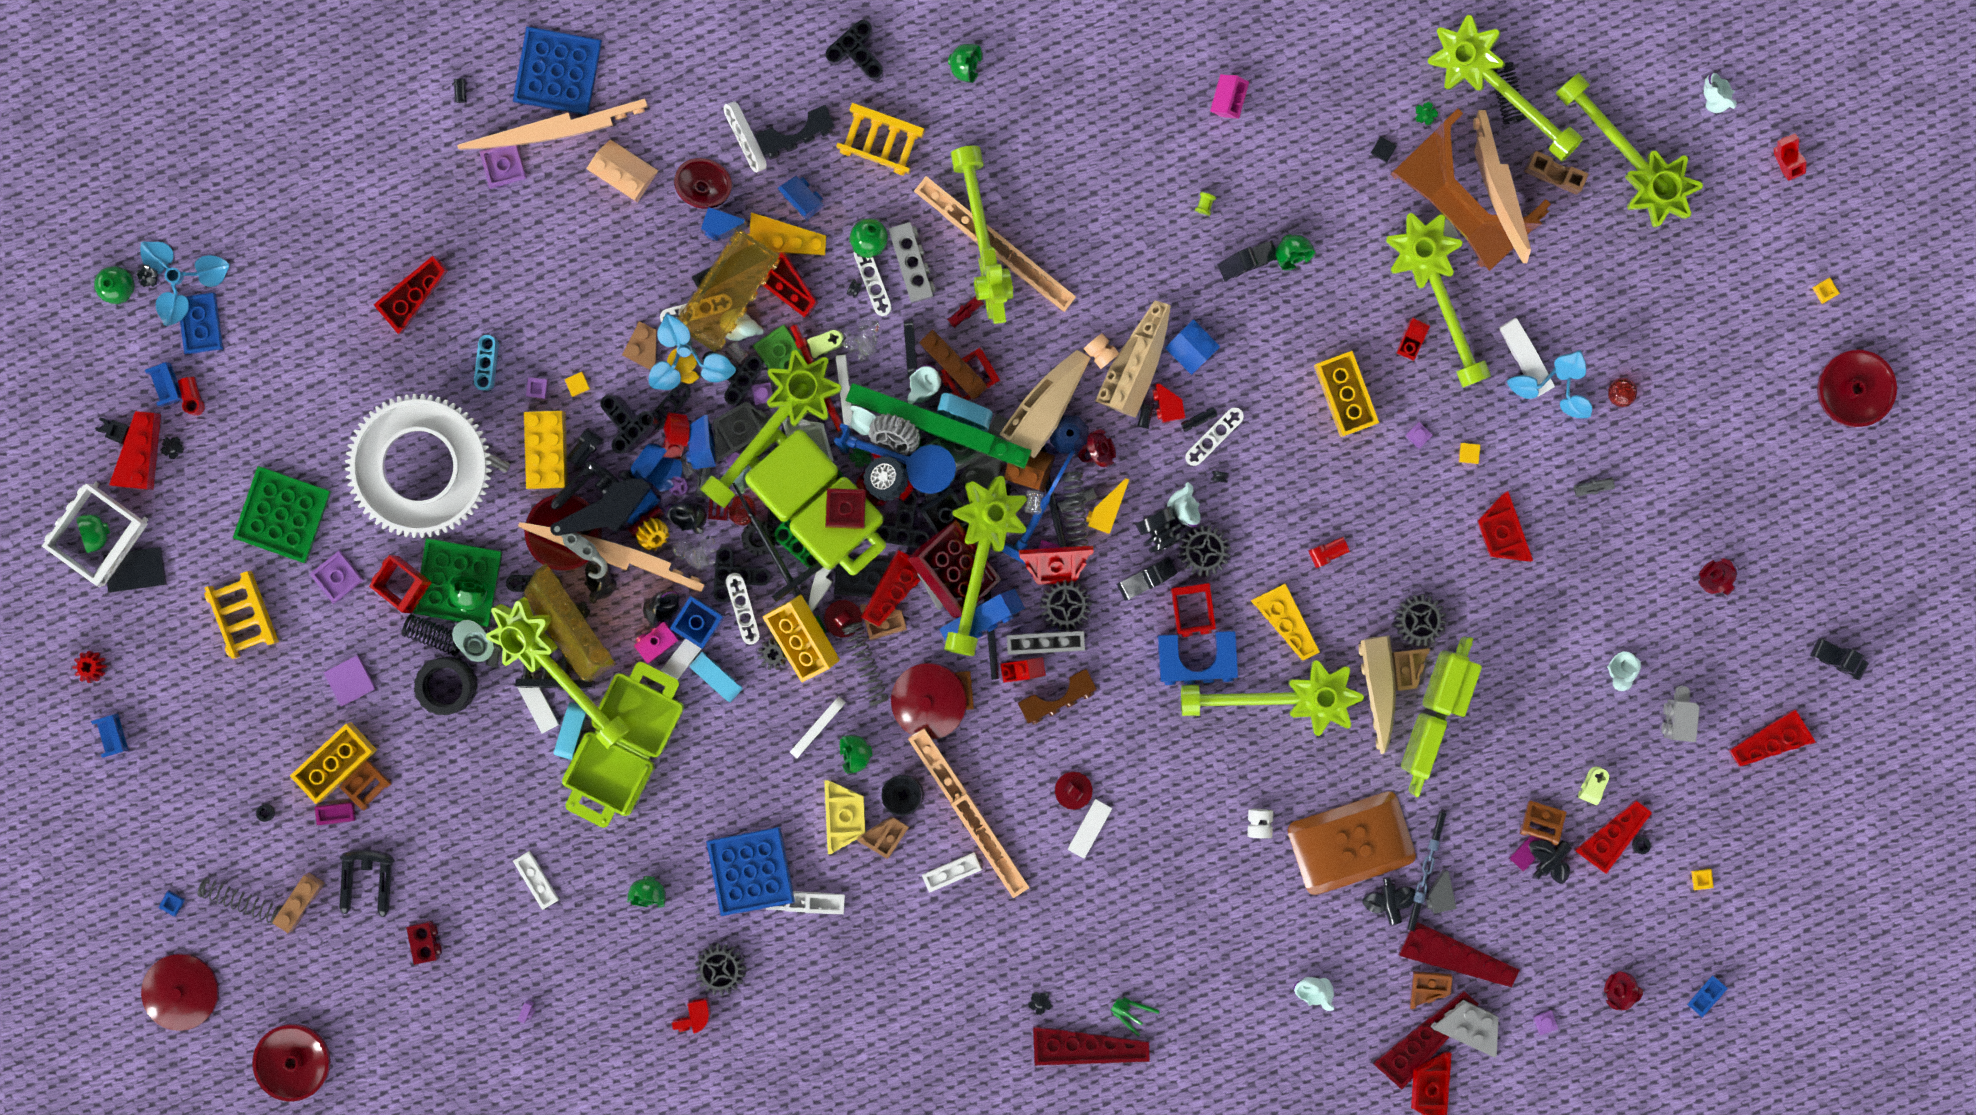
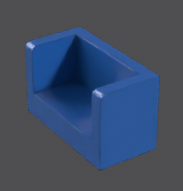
[145,362,182,407]
[91,714,129,758]

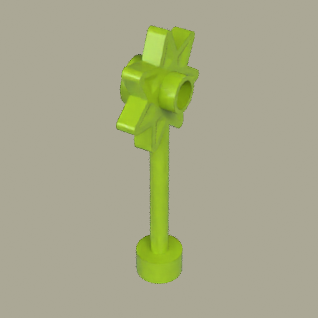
[1428,15,1583,162]
[1555,72,1703,228]
[950,145,1013,324]
[1386,213,1491,388]
[700,350,841,508]
[944,476,1027,656]
[486,597,630,750]
[1181,660,1364,736]

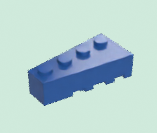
[939,588,1026,641]

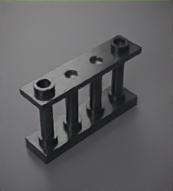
[515,638,596,689]

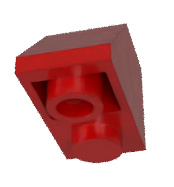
[1396,318,1430,361]
[1152,384,1185,423]
[1000,657,1046,683]

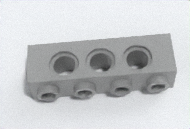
[889,222,936,304]
[1007,631,1085,655]

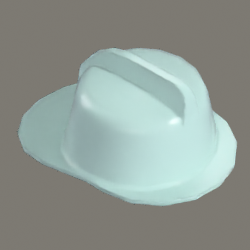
[850,406,876,435]
[452,620,494,662]

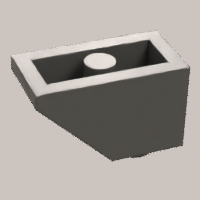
[1425,869,1457,914]

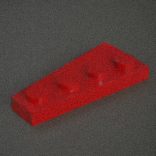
[861,550,920,627]
[1728,709,1816,767]
[1574,800,1652,874]

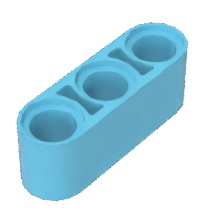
[474,335,499,391]
[937,393,993,432]
[689,652,743,703]
[554,702,586,760]

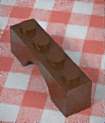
[919,329,987,400]
[1018,669,1097,725]

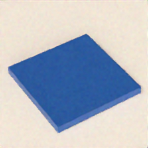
[513,26,602,116]
[706,827,795,916]

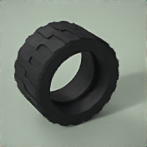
[414,657,478,715]

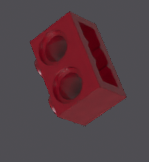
[406,920,442,965]

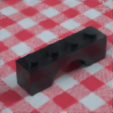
[755,105,836,160]

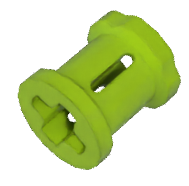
[1195,192,1217,216]

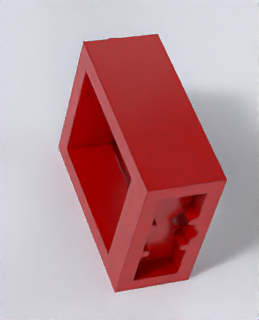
[940,347,1000,400]
[369,555,432,613]
[1170,583,1216,637]

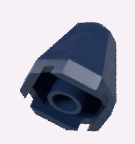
[1050,415,1089,454]

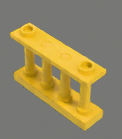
[836,103,925,176]
[204,571,279,659]

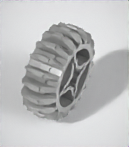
[868,414,921,456]

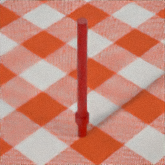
[790,324,842,432]

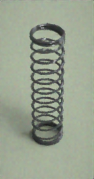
[1062,472,1088,547]
[842,622,889,706]
[197,877,282,925]

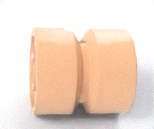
[1084,333,1120,369]

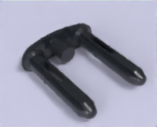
[551,461,619,535]
[339,849,395,917]

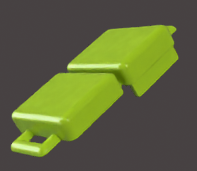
[745,428,886,575]
[1401,636,1482,798]
[562,662,684,828]

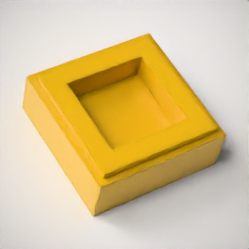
[1812,277,1840,304]
[564,372,590,397]
[1459,443,1480,464]
[1691,868,1714,890]

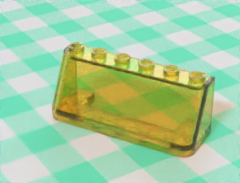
[678,227,780,352]
[524,564,617,682]

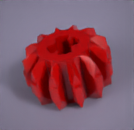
[72,651,108,683]

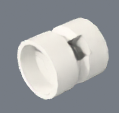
[1247,809,1273,838]

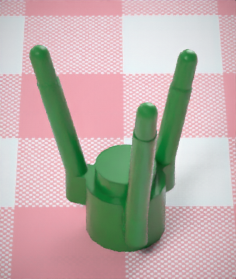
[1110,997,1160,1036]

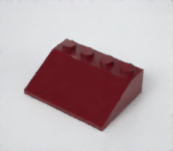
[907,520,1001,618]

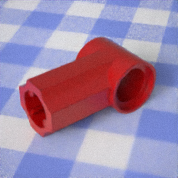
[178,376,205,416]
[1308,537,1350,568]

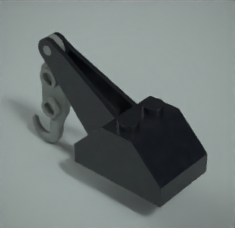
[550,478,652,579]

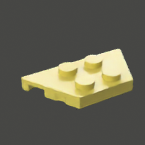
[824,780,866,854]

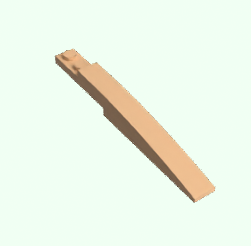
[457,99,648,150]
[1473,110,1531,263]
[914,176,1076,312]
[518,522,704,592]
[908,728,1029,898]

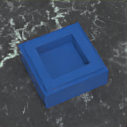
[158,890,185,917]

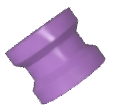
[669,477,689,496]

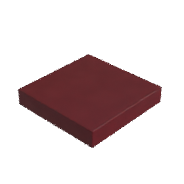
[825,488,866,529]

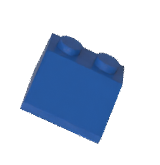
[778,175,824,221]
[701,207,749,241]
[1165,319,1220,375]
[686,415,716,469]
[670,596,725,649]

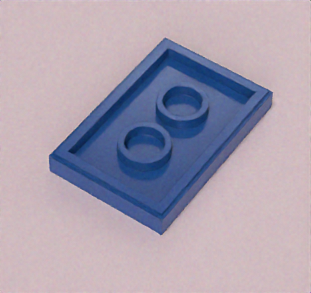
[180,292,223,355]

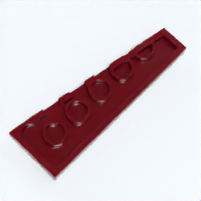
[1398,922,1520,988]
[1373,990,1479,1090]
[1033,1026,1150,1066]

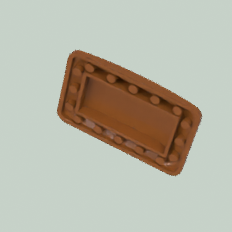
[1287,791,1416,895]

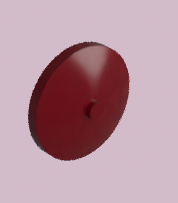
[1817,350,1897,427]
[524,494,602,571]
[891,663,967,740]
[141,954,219,1031]
[252,1024,331,1102]

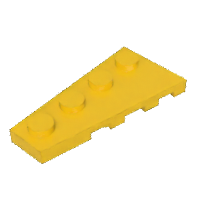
[749,212,827,255]
[1251,583,1320,661]

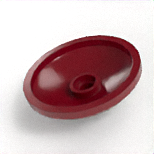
[674,158,732,209]

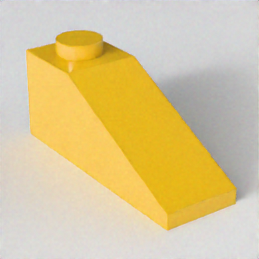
[1086,478,1129,534]

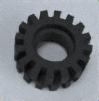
[741,521,776,555]

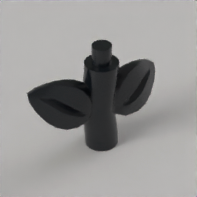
[1529,840,1572,884]
[1362,877,1416,925]

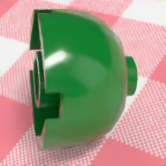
[948,44,982,83]
[849,218,888,258]
[1276,234,1316,271]
[94,266,134,304]
[76,514,110,553]
[448,577,488,612]
[839,735,872,774]
[627,876,666,908]

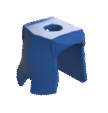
[631,443,683,492]

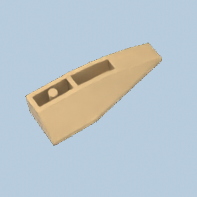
[1095,300,1171,418]
[999,350,1090,458]
[1358,635,1396,754]

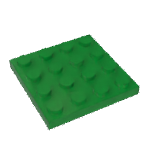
[233,466,332,563]
[413,538,503,627]

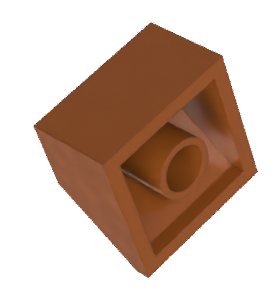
[1004,451,1055,492]

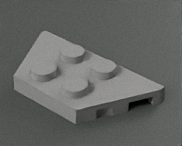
[1431,1000,1498,1058]

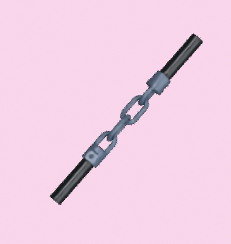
[1407,811,1447,931]

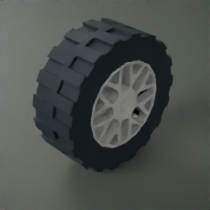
[863,456,909,501]

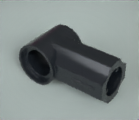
[566,428,604,468]

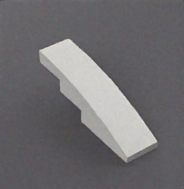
[1499,317,1555,397]
[808,567,833,613]
[765,891,845,914]

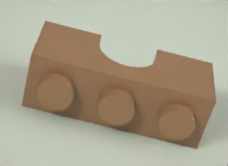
[1524,151,1589,195]
[272,872,325,933]

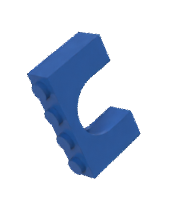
[1157,631,1238,685]

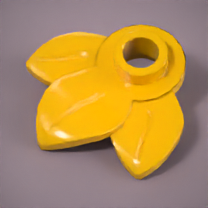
[667,348,699,384]

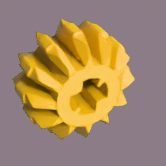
[636,518,670,551]

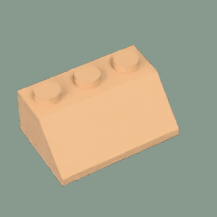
[586,139,658,203]

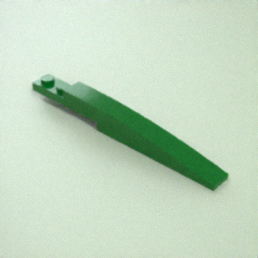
[845,383,1032,469]

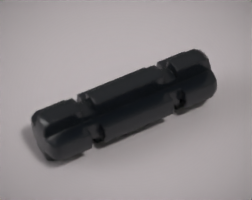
[1181,407,1217,432]

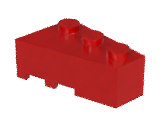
[758,251,819,318]

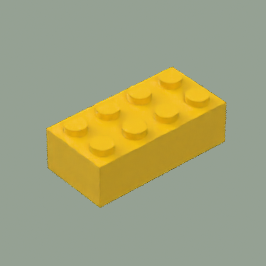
[1314,351,1379,438]
[524,411,568,489]
[763,594,840,682]
[290,722,377,804]

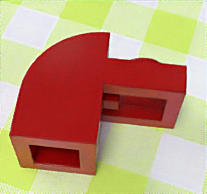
[1773,133,1806,181]
[662,412,690,459]
[672,997,711,1034]

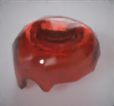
[1608,377,1638,407]
[728,494,757,526]

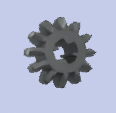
[758,638,788,670]

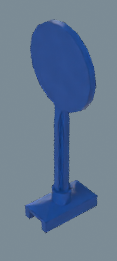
[834,423,956,494]
[1001,449,1075,565]

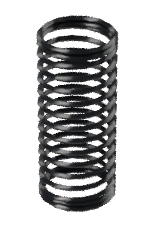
[1493,62,1527,125]
[401,614,460,656]

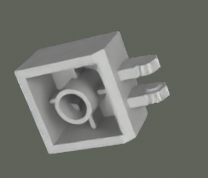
[1661,685,1700,742]

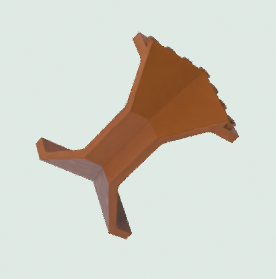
[1391,108,1551,271]

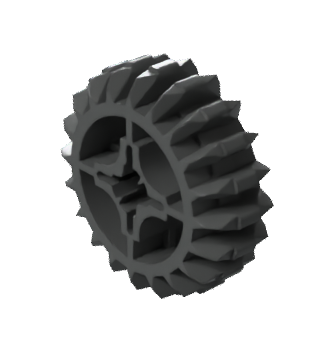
[1179,525,1231,576]
[1040,580,1092,631]
[1394,594,1447,646]
[694,943,746,996]

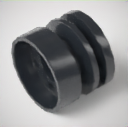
[1135,506,1186,553]
[881,775,924,816]

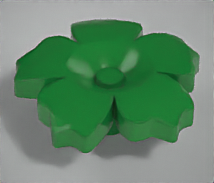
[1415,102,1438,126]
[849,448,872,468]

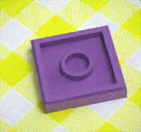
[479,145,527,189]
[310,550,364,604]
[324,655,376,707]

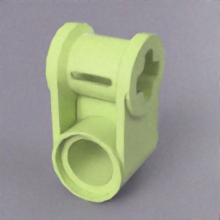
[806,330,844,359]
[1578,766,1609,805]

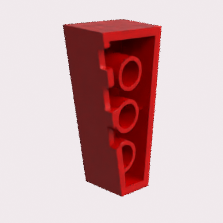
[373,256,448,335]
[109,411,161,490]

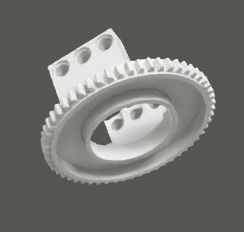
[345,394,492,538]

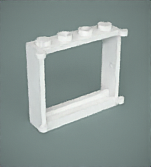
[42,481,148,587]

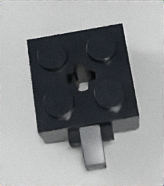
[918,485,968,534]

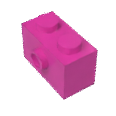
[1210,74,1249,119]
[634,621,680,663]

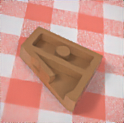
[622,321,657,370]
[860,604,907,641]
[1392,648,1430,691]
[857,816,909,859]

